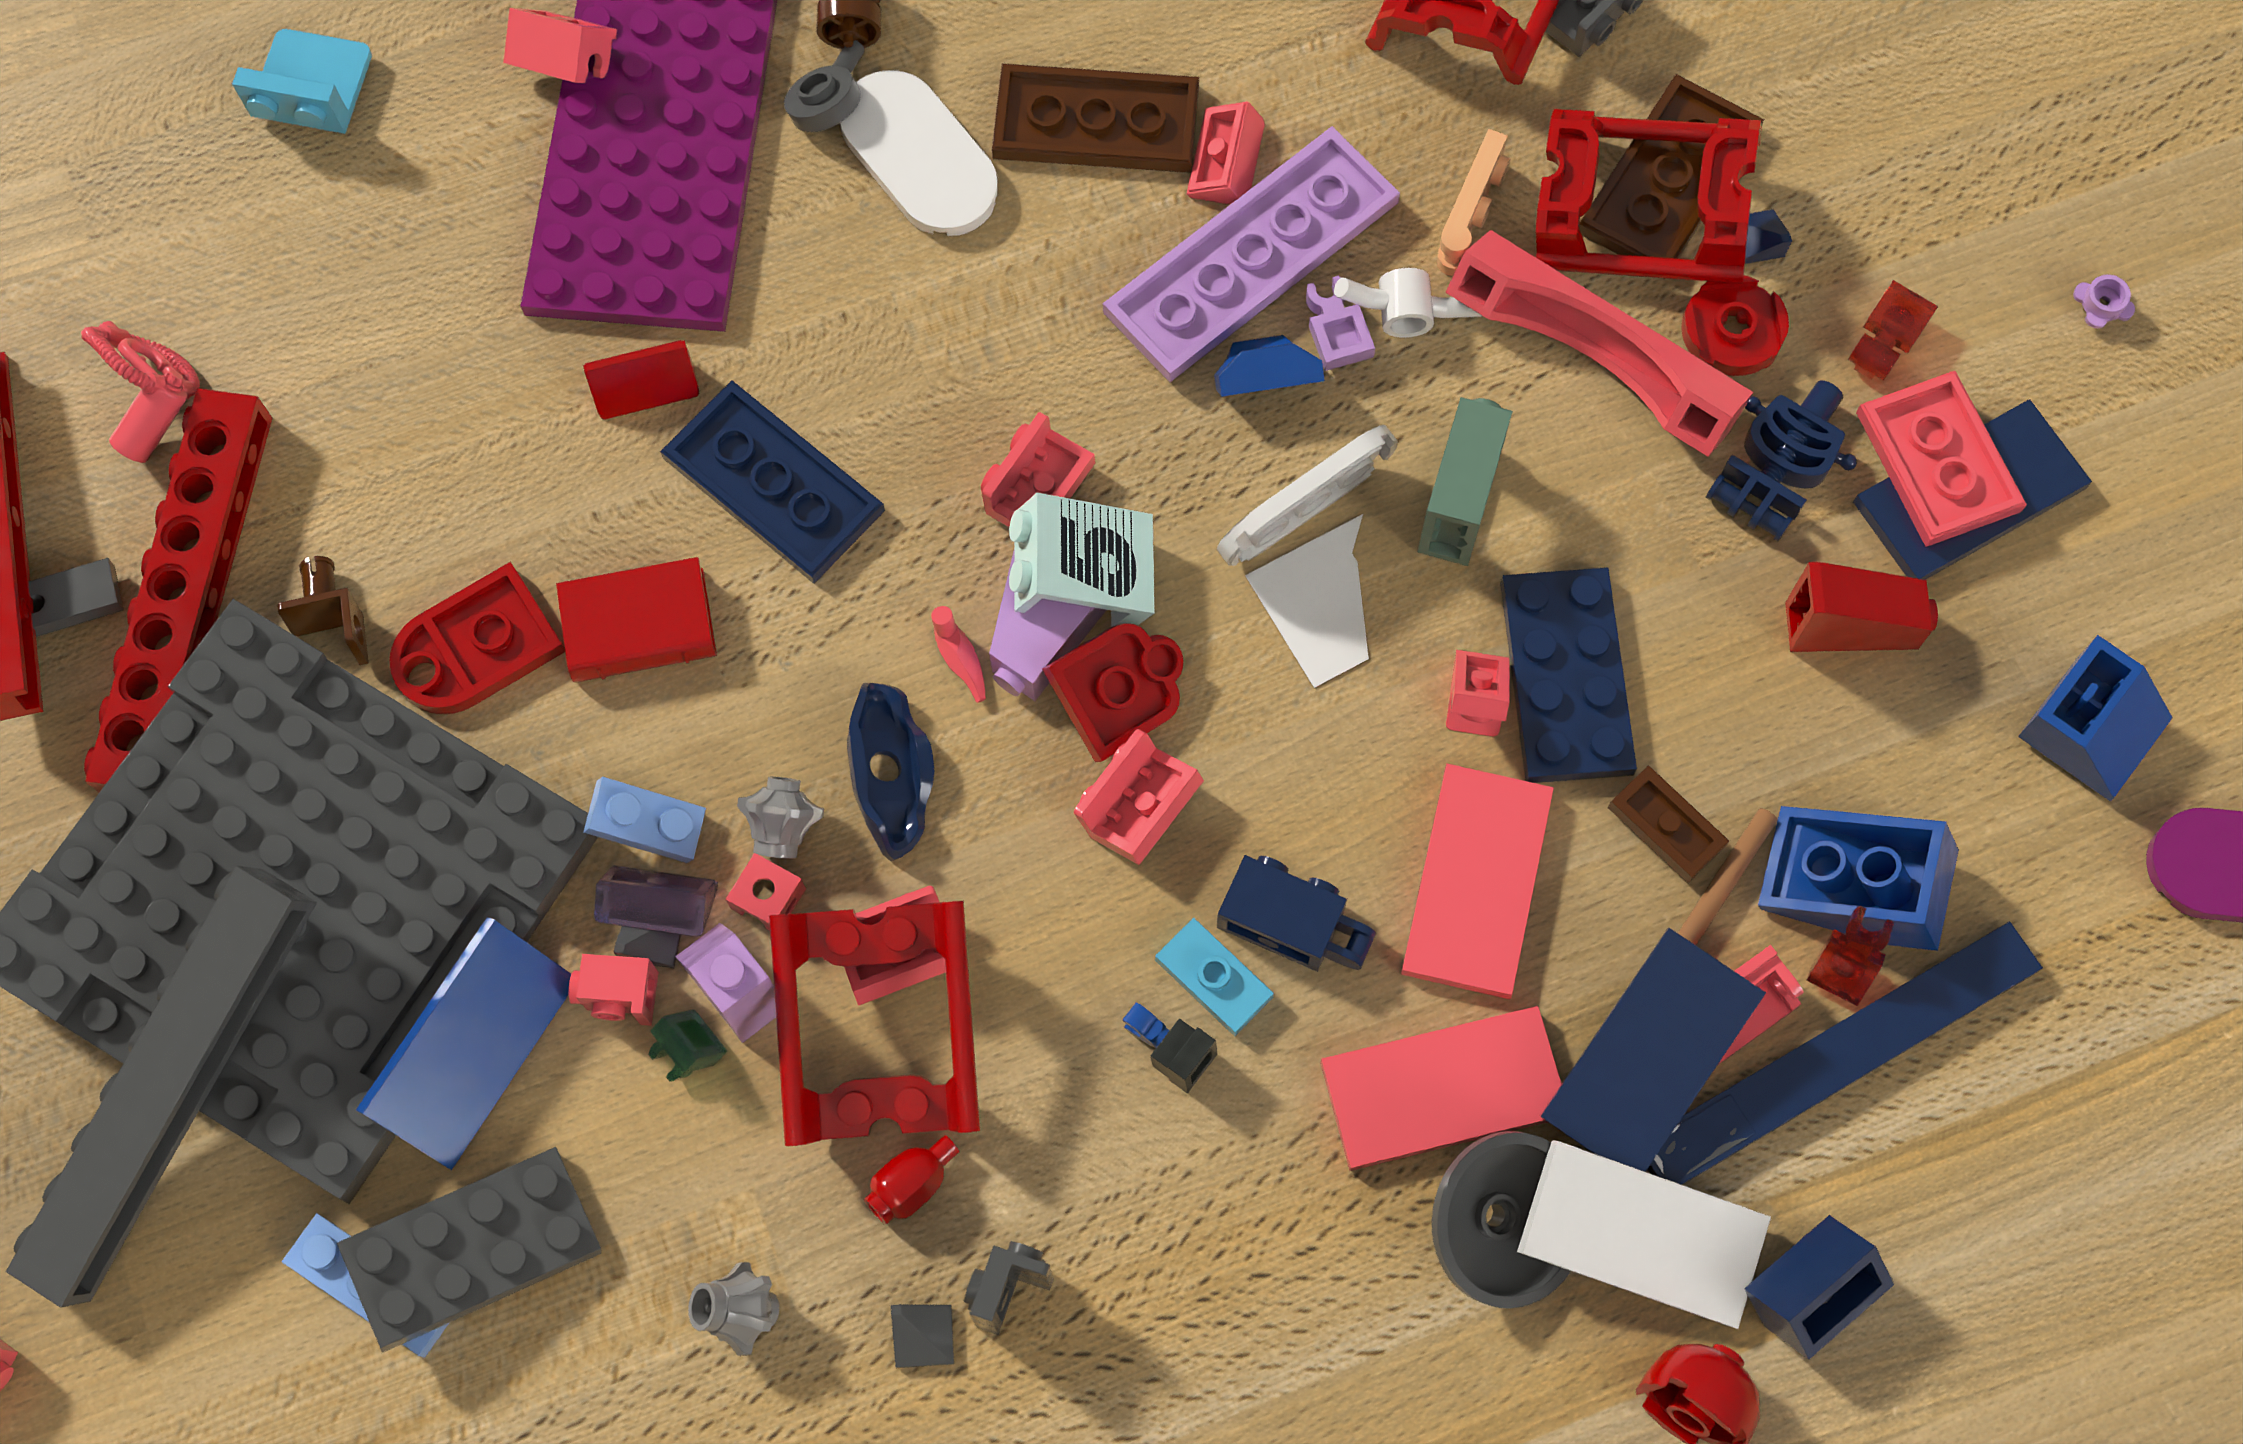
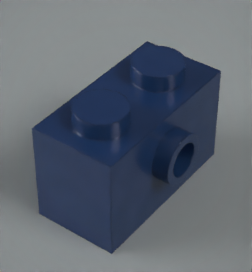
[1744,1215,1894,1360]

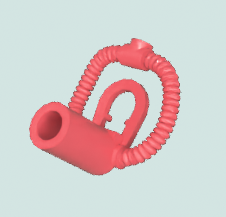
[81,321,200,463]

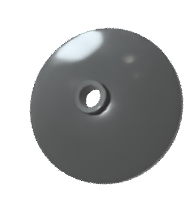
[1432,1131,1571,1308]

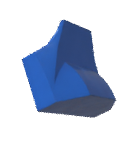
[1214,335,1325,397]

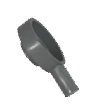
[784,41,865,132]

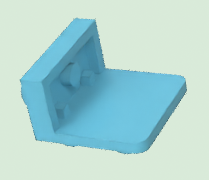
[232,29,372,134]

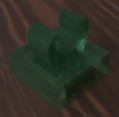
[649,1009,727,1082]

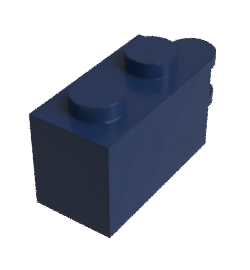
[1217,855,1376,972]

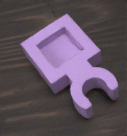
[1306,276,1375,371]

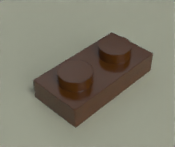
[1608,765,1729,883]

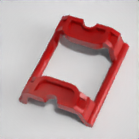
[1365,0,1559,85]
[1536,109,1762,284]
[769,901,980,1146]

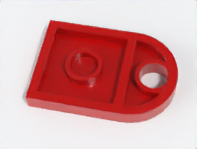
[389,561,565,714]

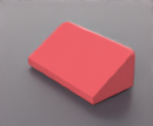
[1187,101,1265,205]

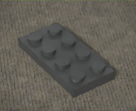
[337,1147,601,1353]

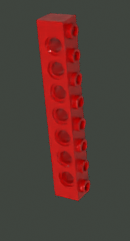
[84,388,273,793]

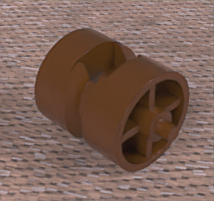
[816,0,881,49]

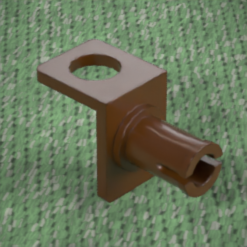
[277,556,369,665]

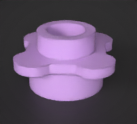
[2073,275,2135,329]

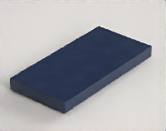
[660,380,885,584]
[1853,399,2092,580]
[1540,928,1766,1172]

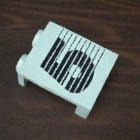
[1009,493,1155,627]

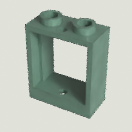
[1417,397,1513,566]

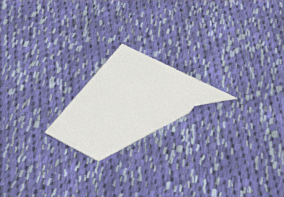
[1245,514,1369,688]

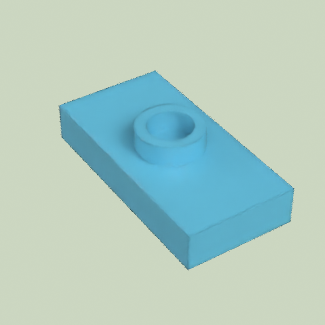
[1155,918,1274,1037]

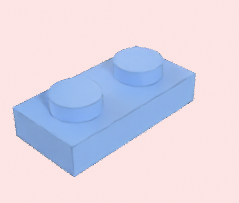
[583,776,706,863]

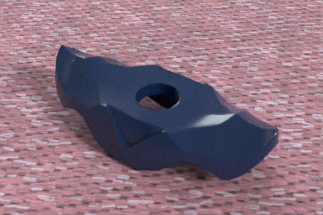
[847,683,935,861]

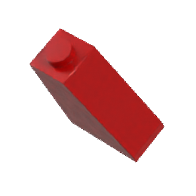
[1785,562,1938,652]

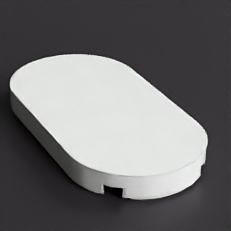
[840,70,997,236]
[1217,425,1398,566]

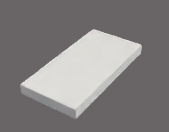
[1517,1141,1771,1329]

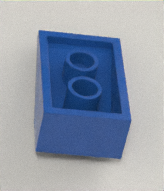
[1758,806,1959,951]

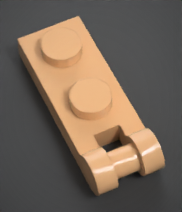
[1436,129,1511,276]

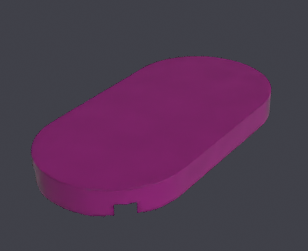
[2146,808,2243,923]

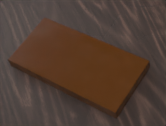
[992,63,1199,173]
[1579,74,1764,279]

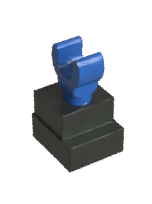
[1122,1002,1218,1094]

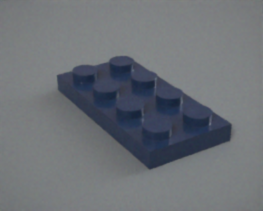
[1500,567,1637,783]

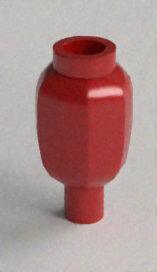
[864,1135,960,1225]

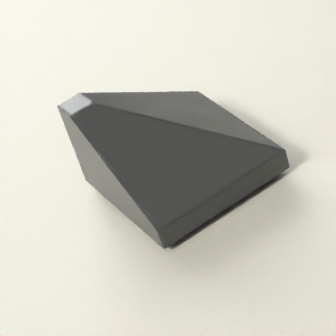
[613,906,685,968]
[891,1304,954,1368]

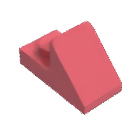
[1446,649,1510,737]

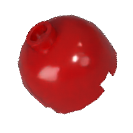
[1636,1344,1760,1444]

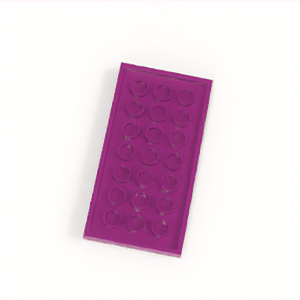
[520,0,778,332]

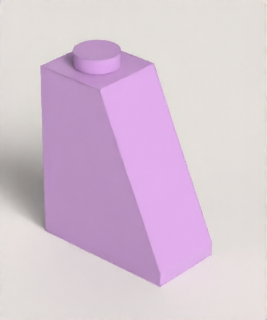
[989,551,1106,701]
[675,923,776,1043]

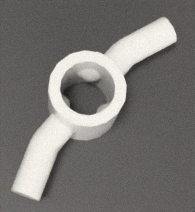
[1334,268,1482,338]

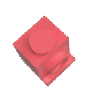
[569,954,659,1026]

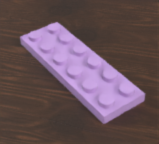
[1103,126,1400,382]

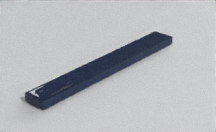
[1648,921,2043,1185]

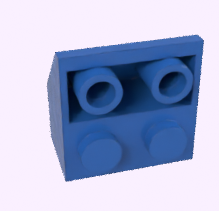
[2018,635,2173,801]

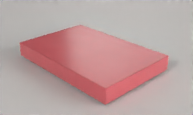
[1856,370,2027,547]

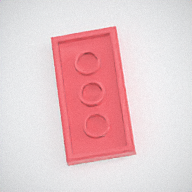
[1401,764,1554,1000]
[1320,1006,1561,1171]

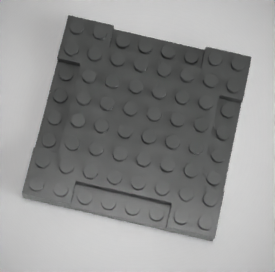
[0,599,598,1204]

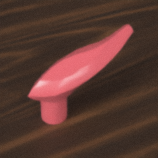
[931,606,986,703]

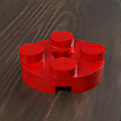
[1681,275,1789,376]

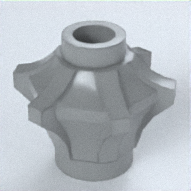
[737,776,824,859]
[688,1262,779,1356]

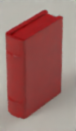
[556,557,717,683]

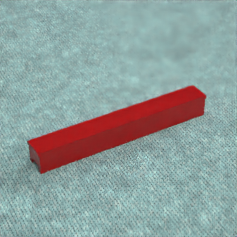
[0,352,44,721]

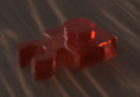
[1806,906,1894,1006]

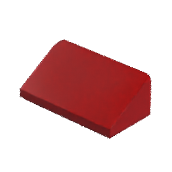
[583,340,700,419]

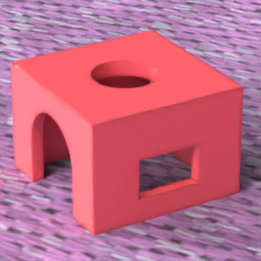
[726,853,806,931]

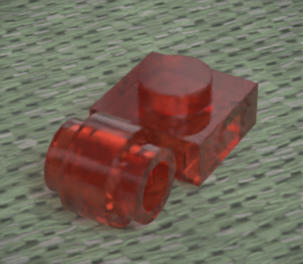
[1848,280,1938,381]

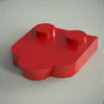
[1042,623,1184,762]

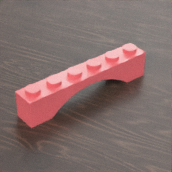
[1445,230,1754,457]

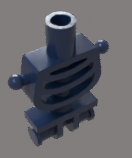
[1705,380,1857,542]

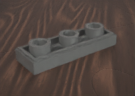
[29,558,124,637]

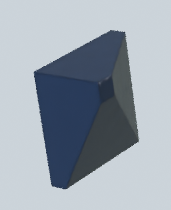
[1745,209,1792,264]

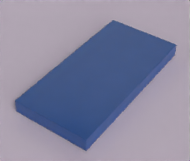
[356,917,571,1170]

